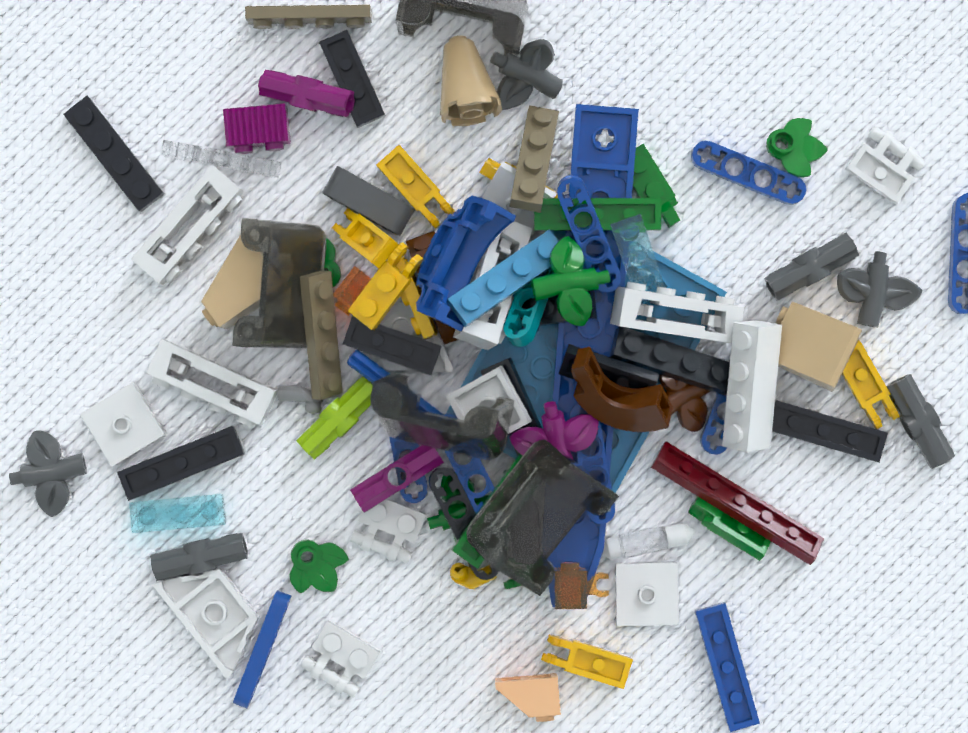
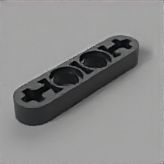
[428,467,500,580]

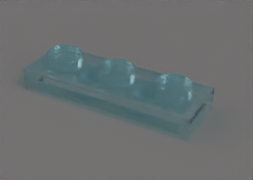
[610,214,665,304]
[129,493,227,533]

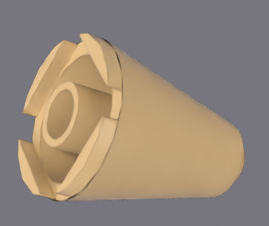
[440,35,502,126]

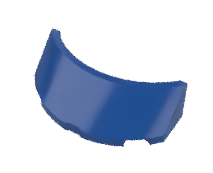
[416,195,516,332]

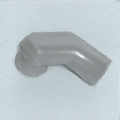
[277,386,323,413]

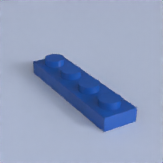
[694,602,760,732]

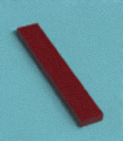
[651,441,825,565]

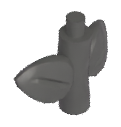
[490,39,563,110]
[837,251,923,328]
[9,430,87,517]

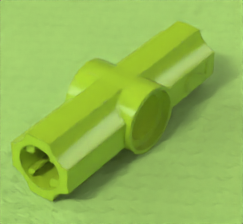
[296,376,382,460]

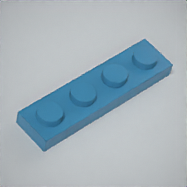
[447,229,559,327]

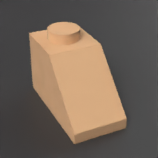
[495,673,561,722]

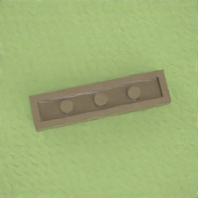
[245,5,372,29]
[509,105,559,213]
[300,270,343,400]

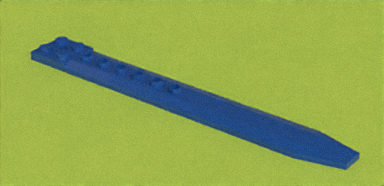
[541,104,639,610]

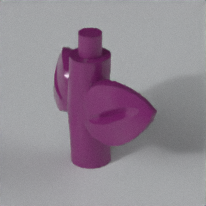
[509,401,599,476]

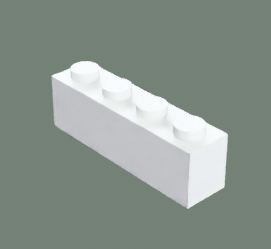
[722,320,782,452]

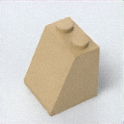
[201,231,288,330]
[775,301,862,392]

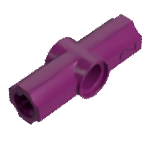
[258,69,355,118]
[350,440,444,513]

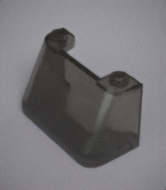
[395,0,529,57]
[232,218,327,349]
[371,372,515,460]
[466,440,619,596]

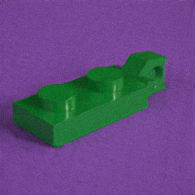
[633,143,681,228]
[688,497,771,561]

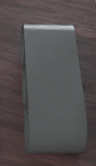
[322,166,415,237]

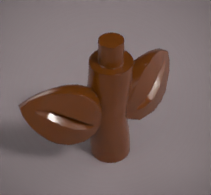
[659,374,711,432]

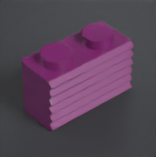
[223,103,291,154]

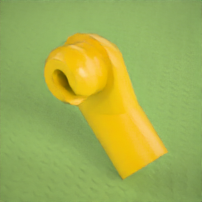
[450,563,497,589]

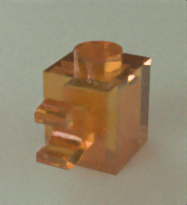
[333,266,371,316]
[554,562,609,609]

